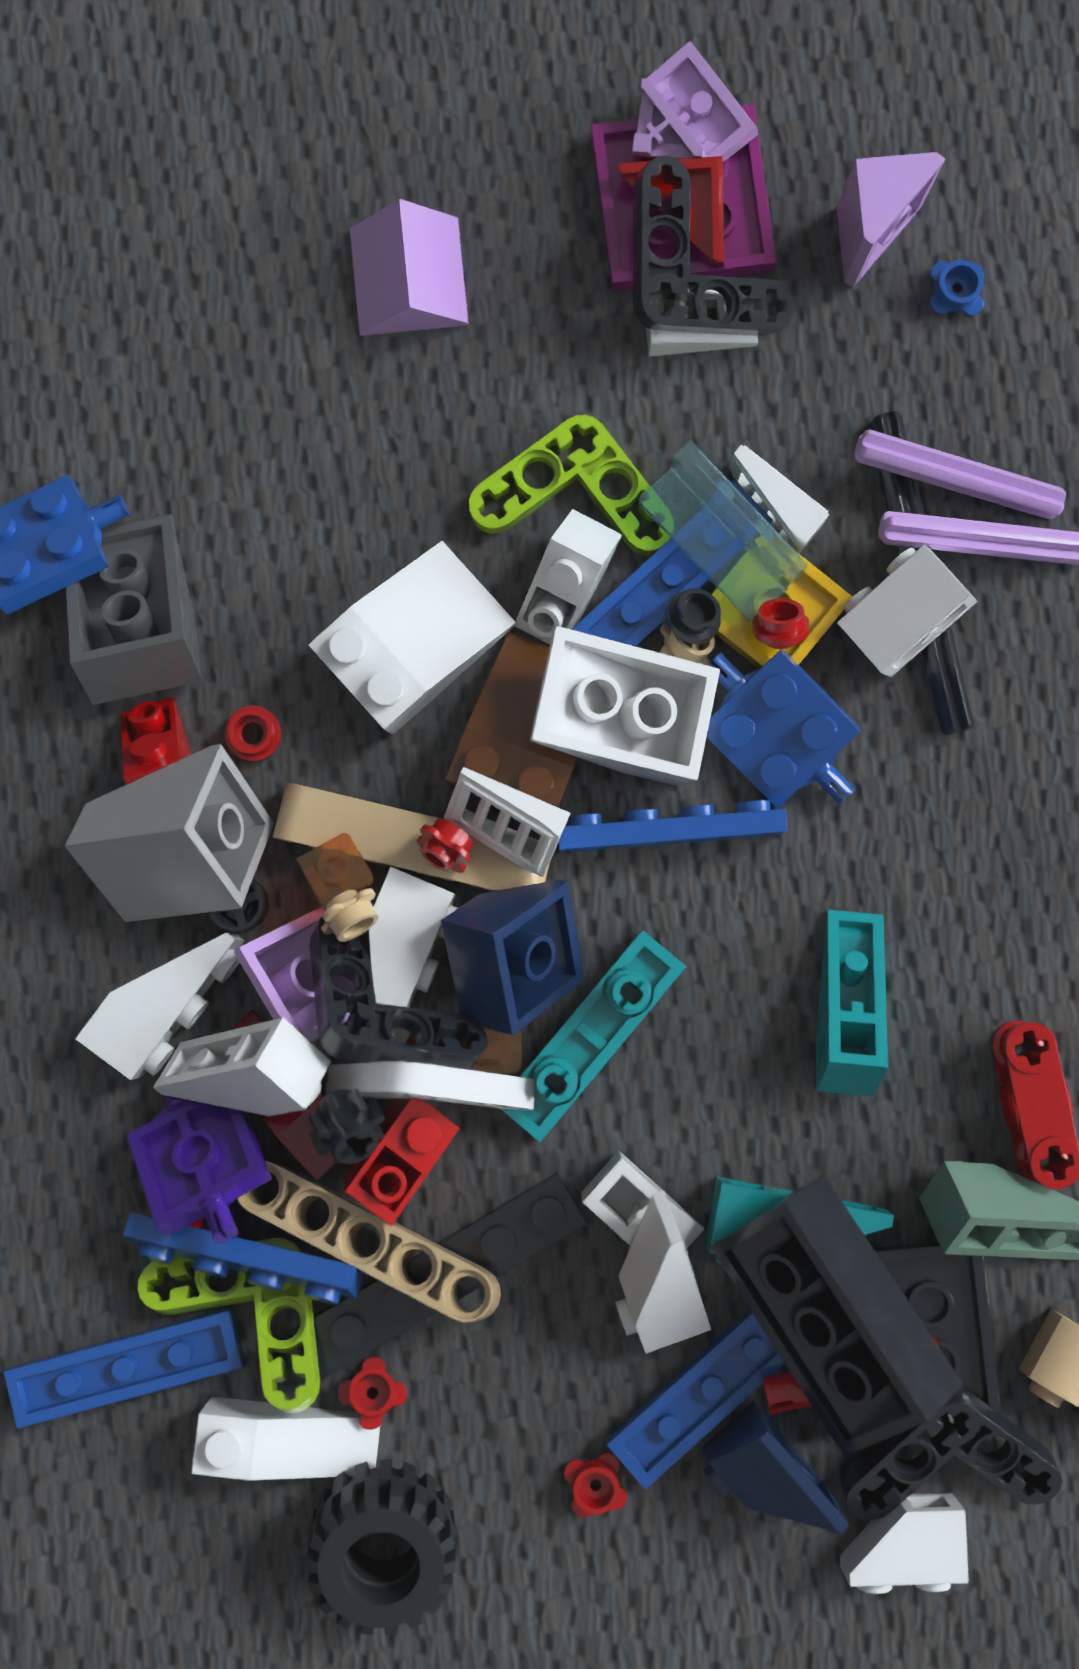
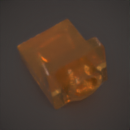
[296,833,374,912]

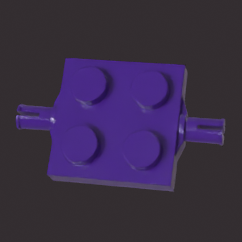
[126,1095,272,1244]

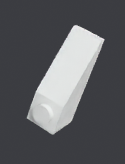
[153,1018,331,1116]
[615,1190,711,1353]
[192,1397,380,1480]

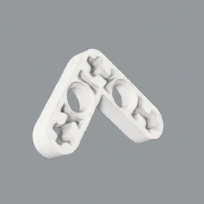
[325,1061,536,1110]

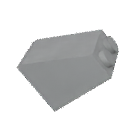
[65,744,274,922]

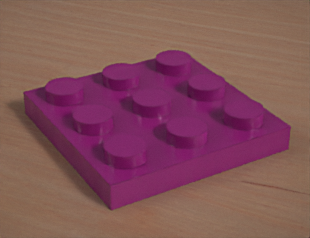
[591,104,777,292]

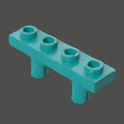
[501,930,686,1142]

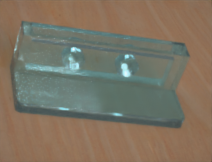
[639,440,808,621]

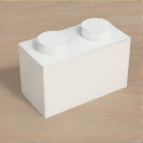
[837,544,978,677]

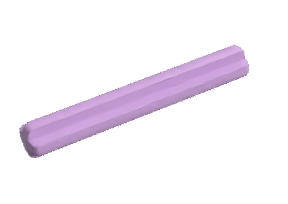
[855,430,1066,519]
[878,511,1079,565]

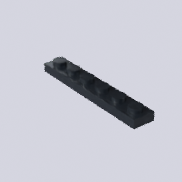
[273,1172,587,1400]

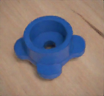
[929,260,985,317]

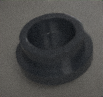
[665,588,721,644]

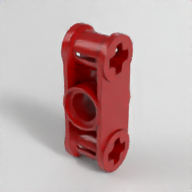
[992,1021,1079,1189]

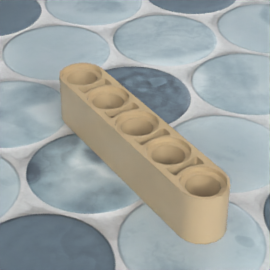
[272,783,550,891]
[237,1161,501,1322]

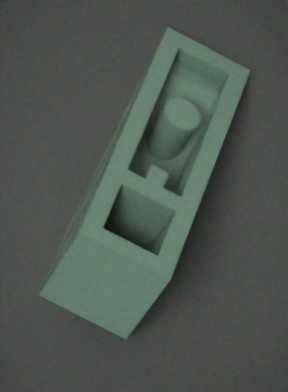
[919,1161,1079,1260]

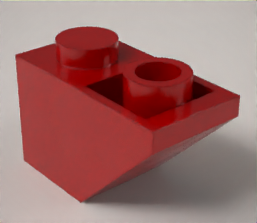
[121,697,192,785]
[343,1098,460,1226]

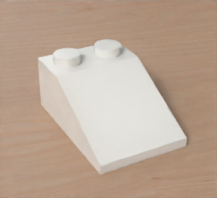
[309,541,517,735]
[530,626,720,786]

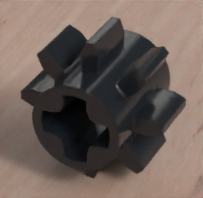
[309,1089,385,1164]

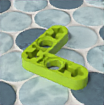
[469,415,674,556]
[137,1238,320,1413]

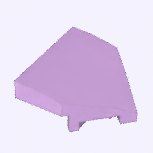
[632,41,758,162]

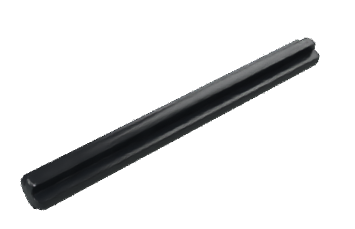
[870,411,974,734]

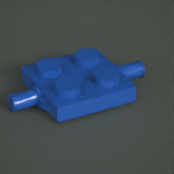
[0,474,131,615]
[706,649,861,809]

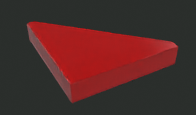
[619,156,725,267]

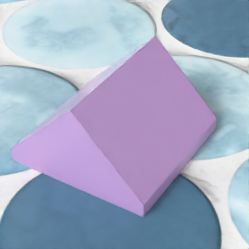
[837,152,945,289]
[350,199,468,336]
[234,907,357,1043]

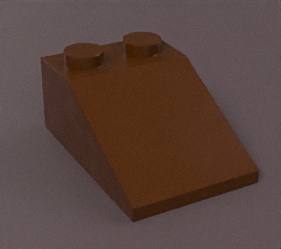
[445,632,578,808]

